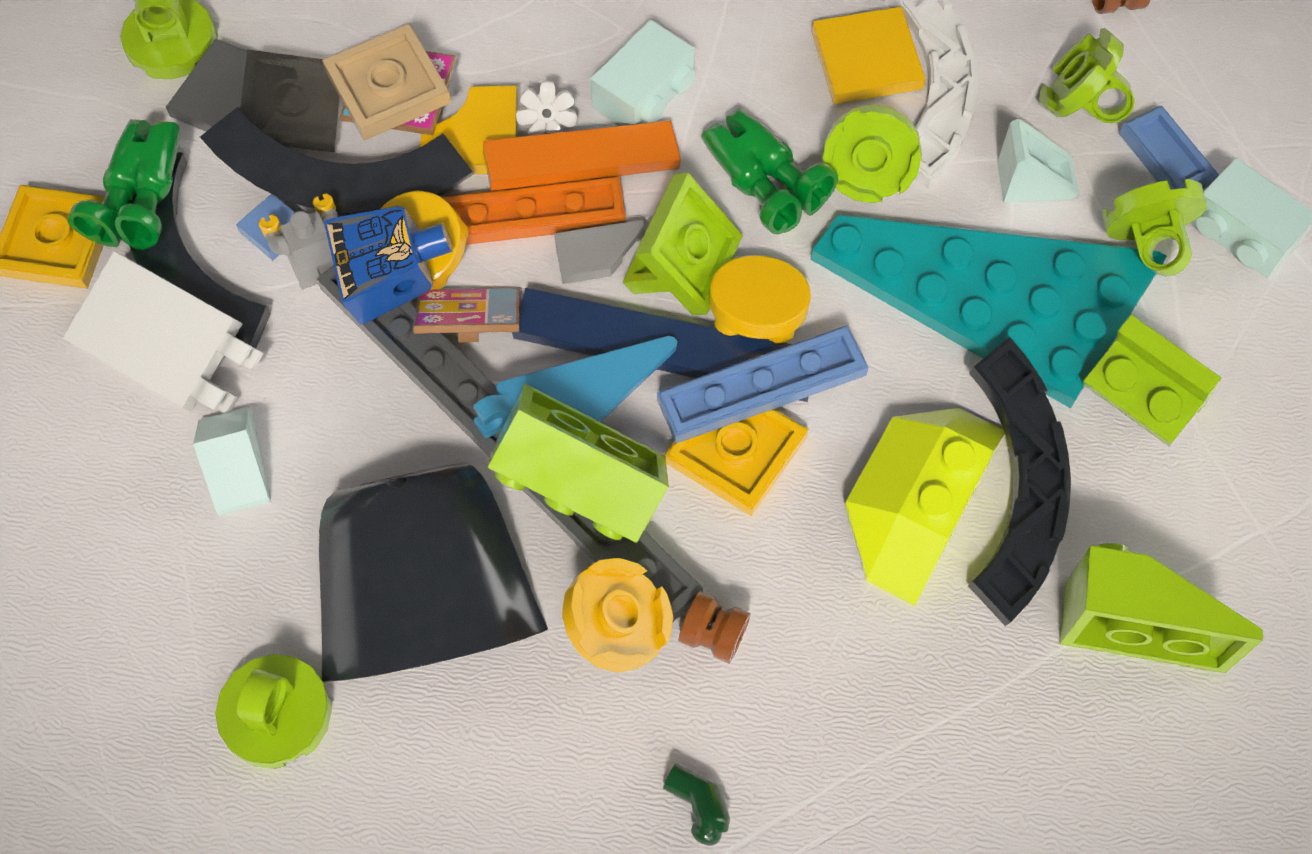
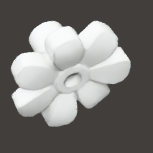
[516,81,577,136]

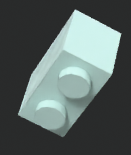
[590,19,696,126]
[1191,158,1312,278]

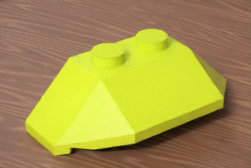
[845,408,1005,606]

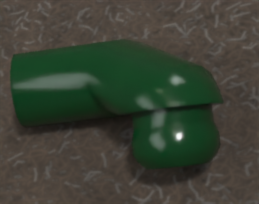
[663,763,730,846]

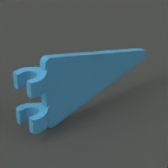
[474,336,677,438]

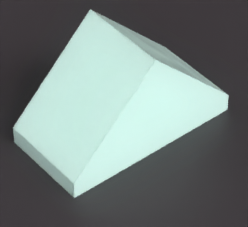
[997,118,1079,202]
[193,407,271,515]

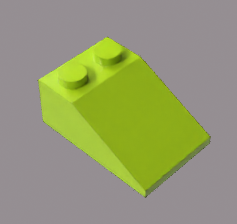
[1060,543,1263,673]

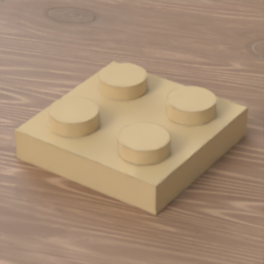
[322,24,451,141]

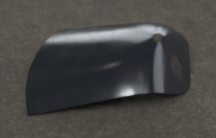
[319,462,548,682]

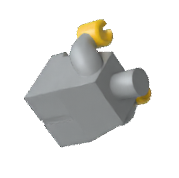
[259,193,339,290]

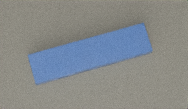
[657,325,869,444]

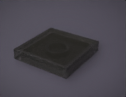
[240,49,340,152]

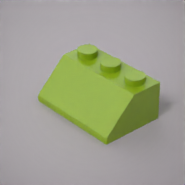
[487,383,669,543]

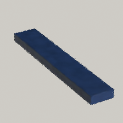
[512,288,809,402]

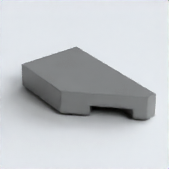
[554,220,645,284]

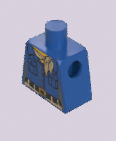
[324,206,453,325]

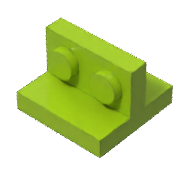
[622,173,743,315]
[1083,314,1222,447]

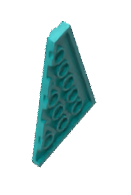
[811,215,1167,409]

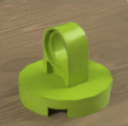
[120,0,217,79]
[1039,28,1135,123]
[823,104,922,203]
[1101,179,1207,277]
[215,654,332,769]

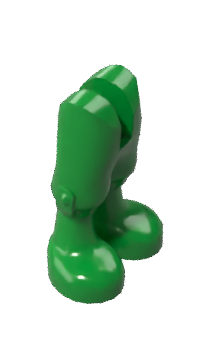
[701,107,839,235]
[68,119,180,250]

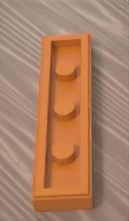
[483,120,681,191]
[441,176,626,245]

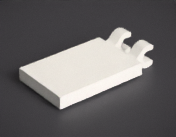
[63,251,264,413]

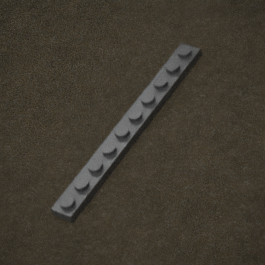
[316,266,703,622]

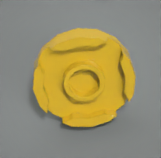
[562,558,673,673]

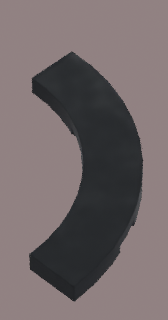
[200,107,475,214]
[128,152,270,348]
[968,337,1071,626]

